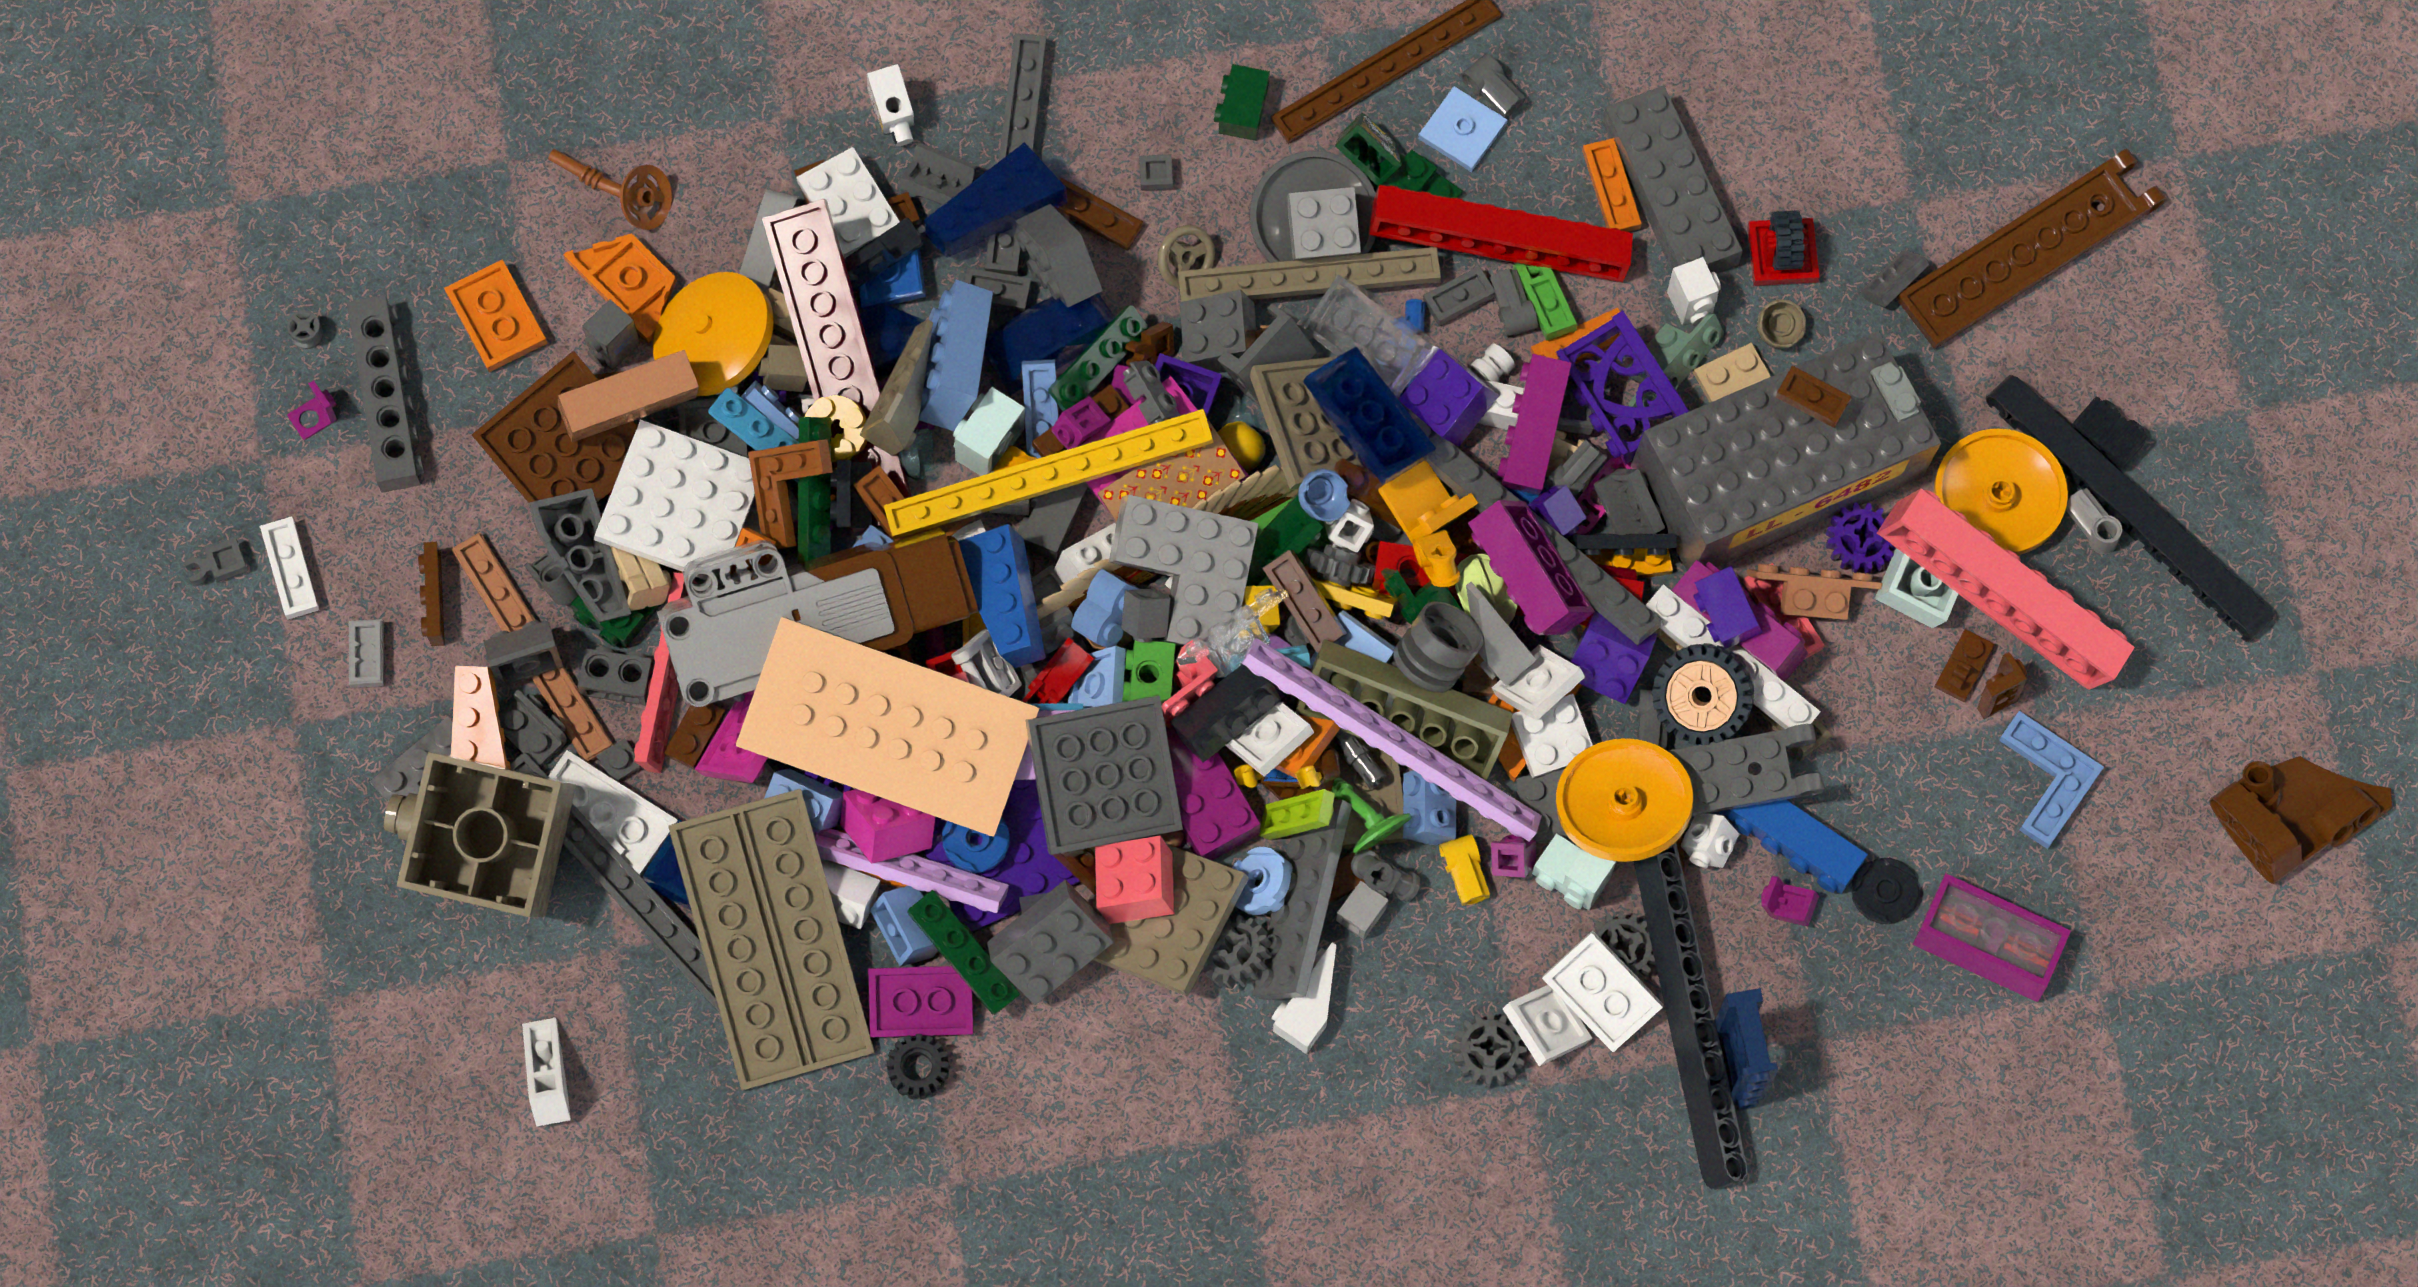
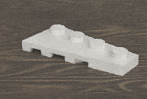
[548,750,679,877]

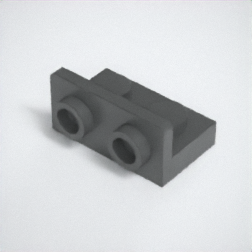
[498,689,568,768]

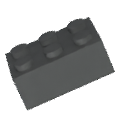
[1015,204,1103,307]
[987,879,1114,1005]

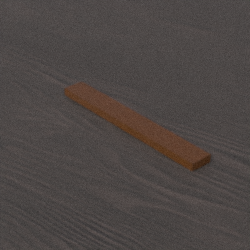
[1271,0,1501,144]

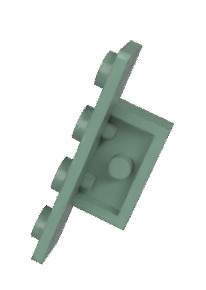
[1627,312,1724,425]

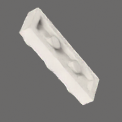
[260,516,319,620]

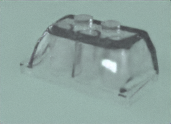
[1303,274,1441,400]

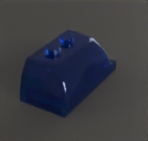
[984,293,1115,396]
[1303,346,1436,485]

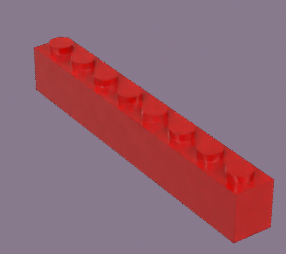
[1369,185,1633,283]

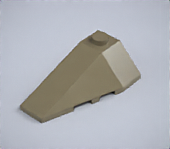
[859,319,933,456]

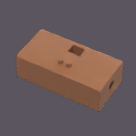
[558,350,699,443]

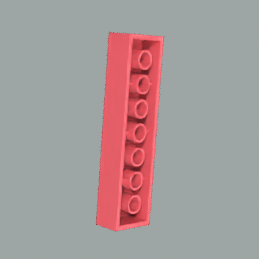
[1877,488,2135,690]

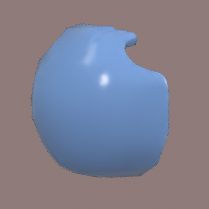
[1298,468,1350,522]

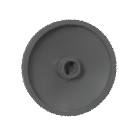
[1249,150,1376,263]

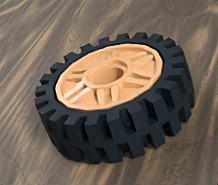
[1652,643,1754,745]

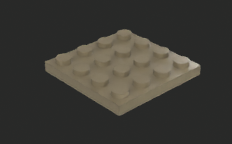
[1250,353,1403,490]
[1091,837,1249,997]

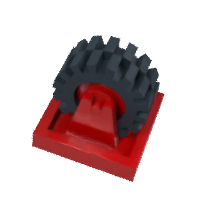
[1747,210,1820,286]

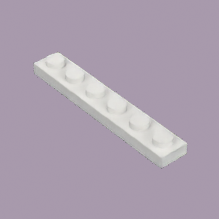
[1646,584,1821,729]

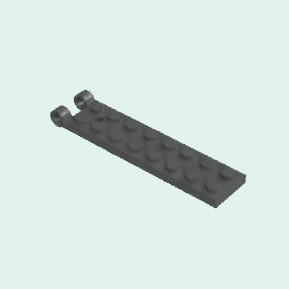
[1516,724,1825,844]

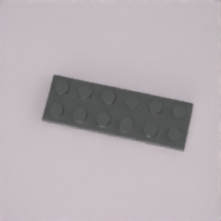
[1252,800,1352,1000]

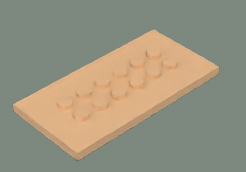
[735,617,1039,837]

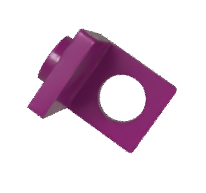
[287,380,337,440]

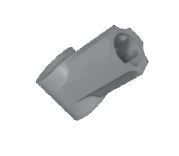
[2066,488,2122,554]

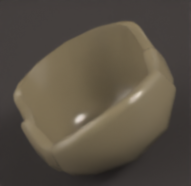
[1756,299,1806,349]

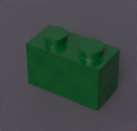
[1214,64,1270,141]

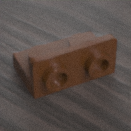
[1977,652,2027,719]

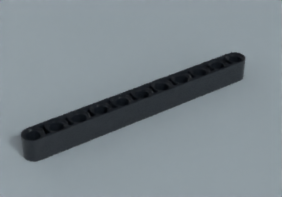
[1986,375,2273,642]
[1633,842,1748,1190]

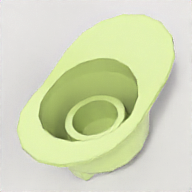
[1455,554,1517,625]

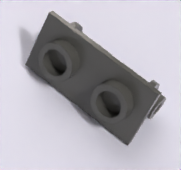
[1123,361,1180,425]

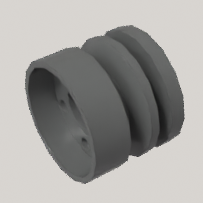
[1394,601,1483,693]

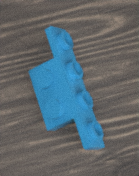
[708,388,799,483]

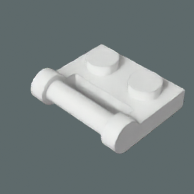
[951,628,1022,697]

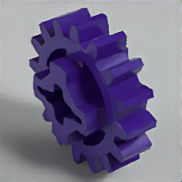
[1825,502,1896,574]

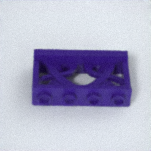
[1556,310,1689,465]

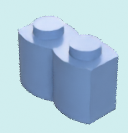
[1071,569,1139,648]

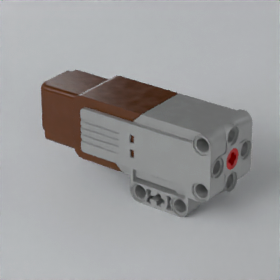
[657,528,979,707]

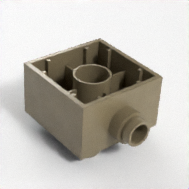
[384,752,576,917]

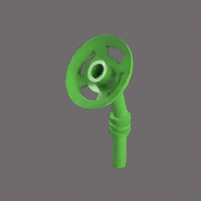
[1331,777,1412,854]

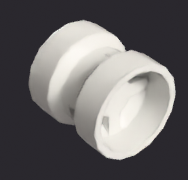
[1469,343,1515,382]

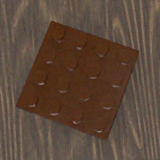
[471,350,638,504]

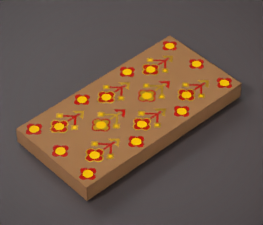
[1097,421,1246,523]

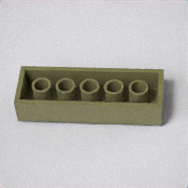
[1296,639,1513,781]

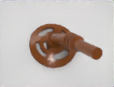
[548,148,672,230]

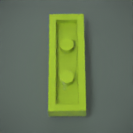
[1259,789,1335,840]

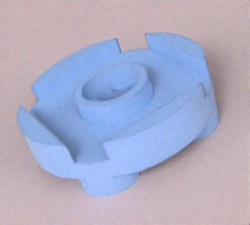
[1232,847,1293,915]

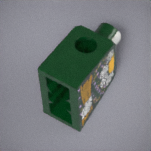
[1335,113,1402,186]

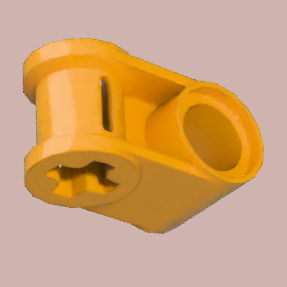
[1413,530,1461,587]

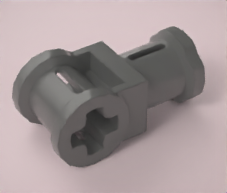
[1351,849,1420,902]

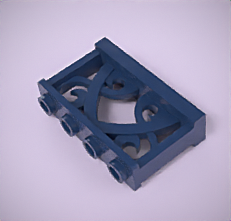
[1715,988,1779,1109]

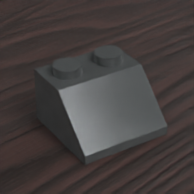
[484,620,564,688]

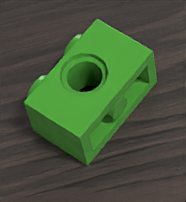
[1122,641,1175,705]

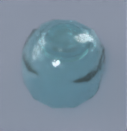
[898,429,933,479]

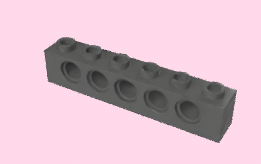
[347,295,425,493]

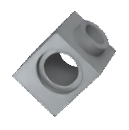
[1336,881,1388,940]

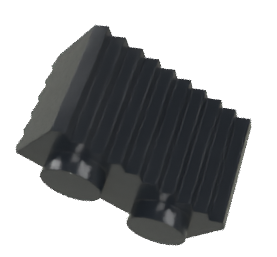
[2071,396,2148,471]

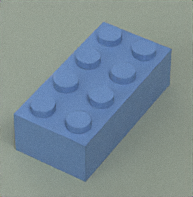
[919,280,993,431]

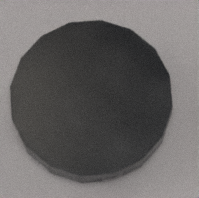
[1851,857,1920,924]

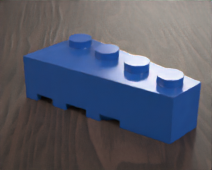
[958,524,1046,668]

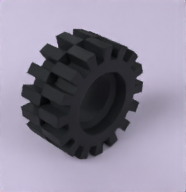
[887,1034,949,1100]

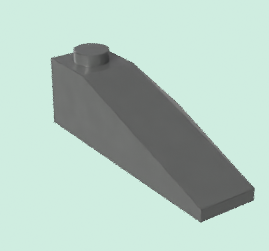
[528,488,631,623]

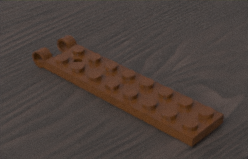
[1896,149,2167,349]

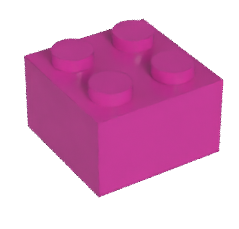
[840,789,935,864]

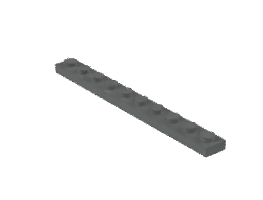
[1396,417,1662,645]
[510,752,720,1014]

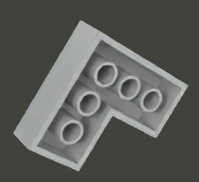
[1108,494,1258,656]

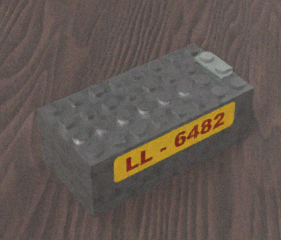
[1631,331,1941,571]

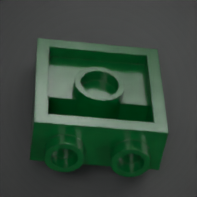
[1373,149,1463,198]
[571,594,667,649]

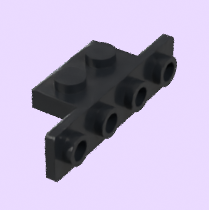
[844,218,924,291]

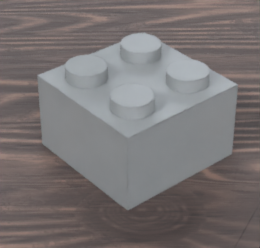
[1287,187,1361,260]

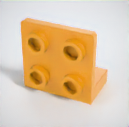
[1378,460,1478,544]

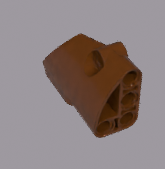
[2209,756,2392,884]

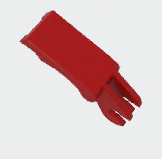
[1021,637,1094,704]

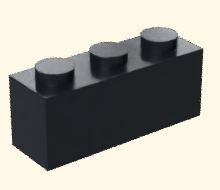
[1170,664,1282,763]

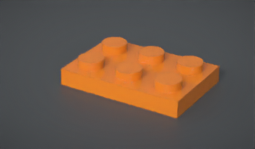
[444,259,548,372]

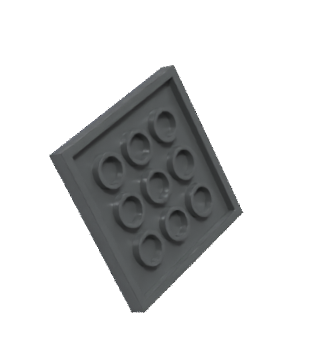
[1025,695,1183,855]

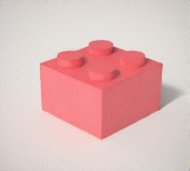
[1095,836,1174,924]

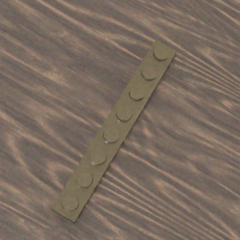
[1177,247,1441,302]

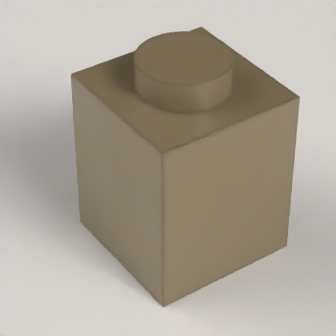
[758,344,808,392]

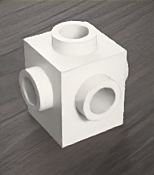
[1324,499,1374,553]
[1680,814,1739,868]

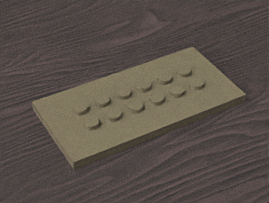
[668,789,874,1091]

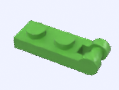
[1513,263,1577,341]

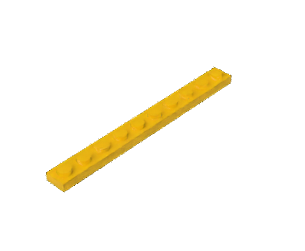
[883,409,1214,539]

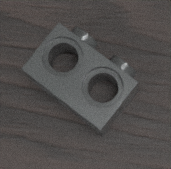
[578,647,654,706]

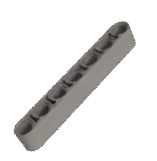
[714,189,799,396]

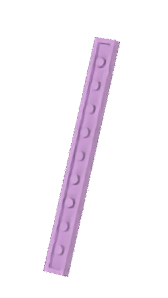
[1242,638,1542,842]

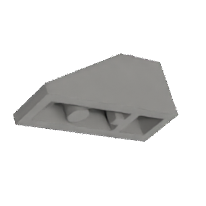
[1466,582,1536,686]

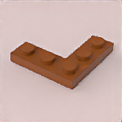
[748,439,833,549]
[852,465,979,541]

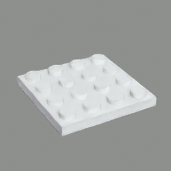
[594,420,755,580]

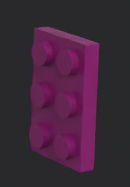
[868,966,974,1037]

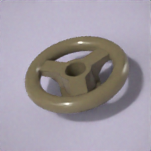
[1158,225,1215,288]

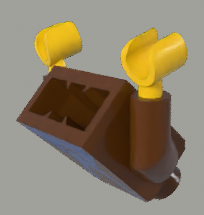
[1234,744,1341,800]

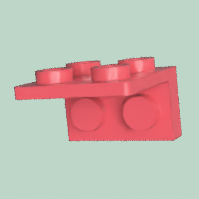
[1161,640,1218,729]

